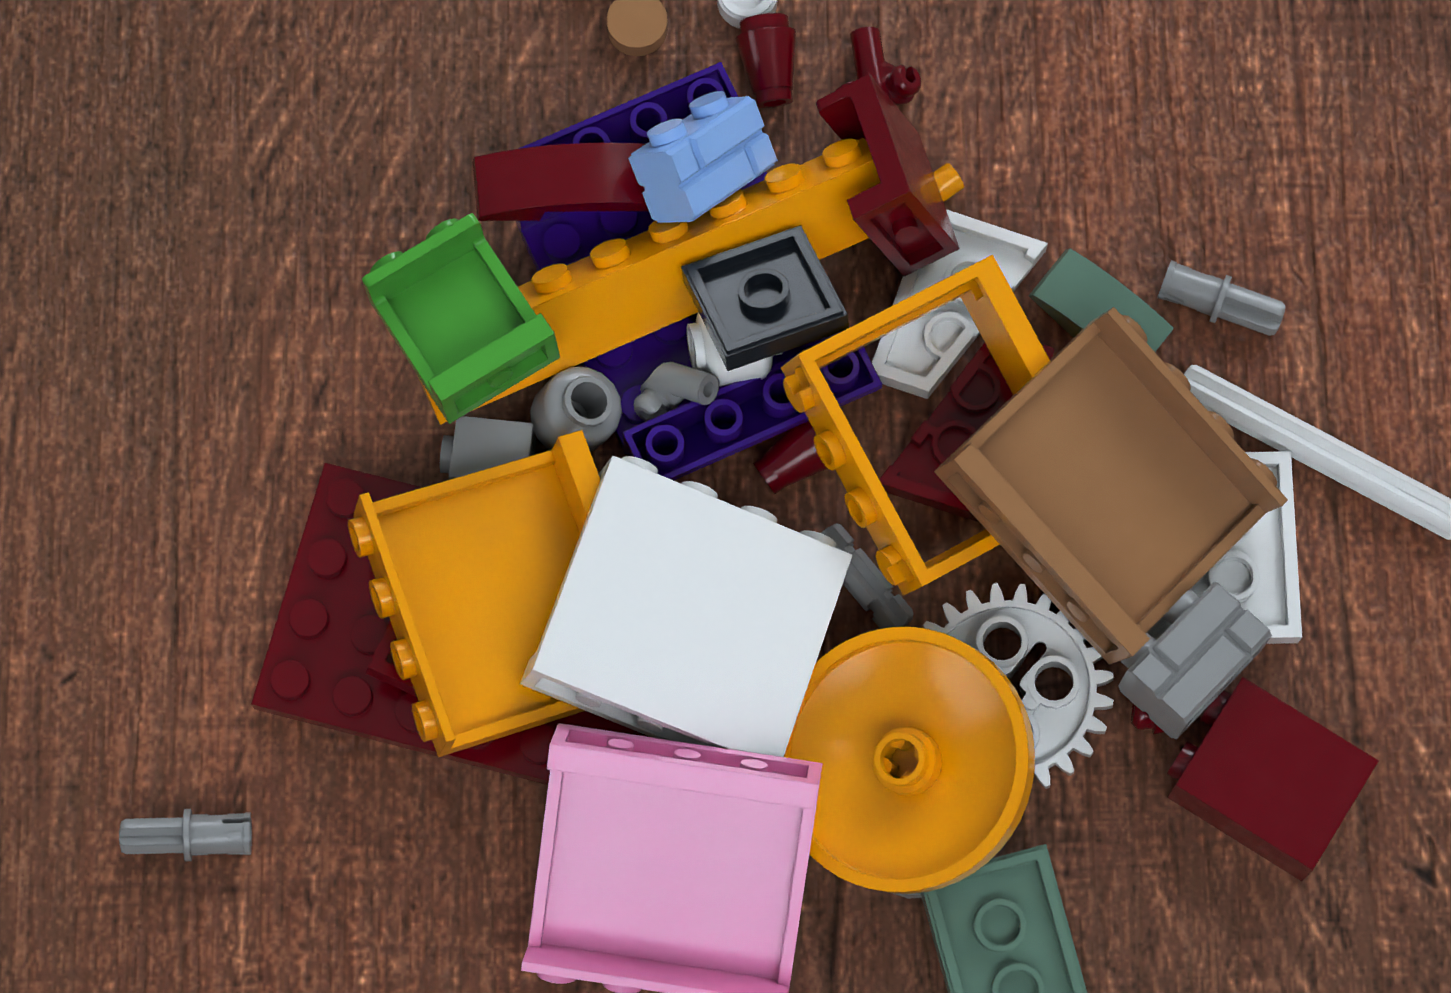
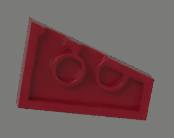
[879,342,1055,522]

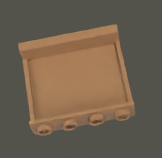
[934,307,1288,665]

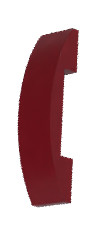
[472,143,649,221]

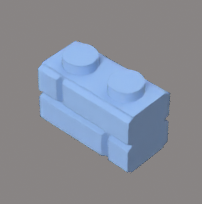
[628,91,778,223]

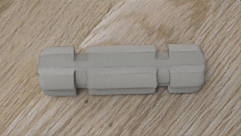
[821,523,914,629]

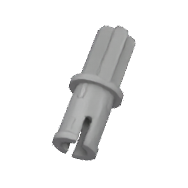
[1157,260,1285,336]
[119,809,252,862]

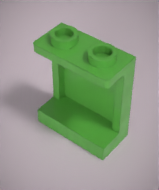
[362,213,560,424]

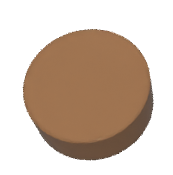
[606,0,668,56]

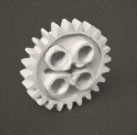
[923,583,1114,789]

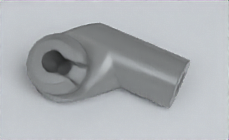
[633,362,719,422]

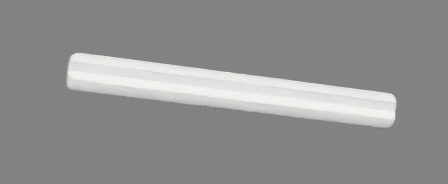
[1184,365,1451,540]

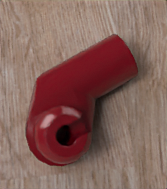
[850,27,921,105]

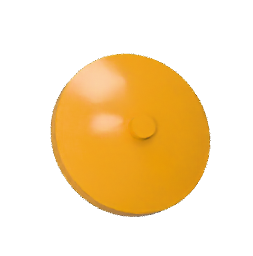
[784,627,1035,894]

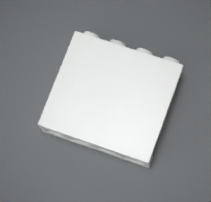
[520,455,852,757]

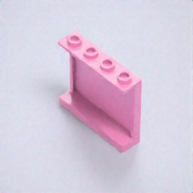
[521,723,823,993]

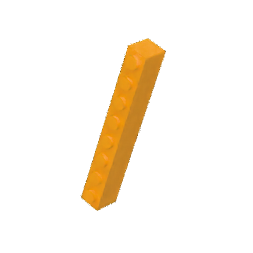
[418,138,881,425]

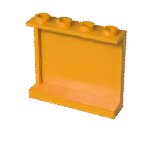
[348,430,601,757]

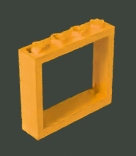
[781,255,1050,596]

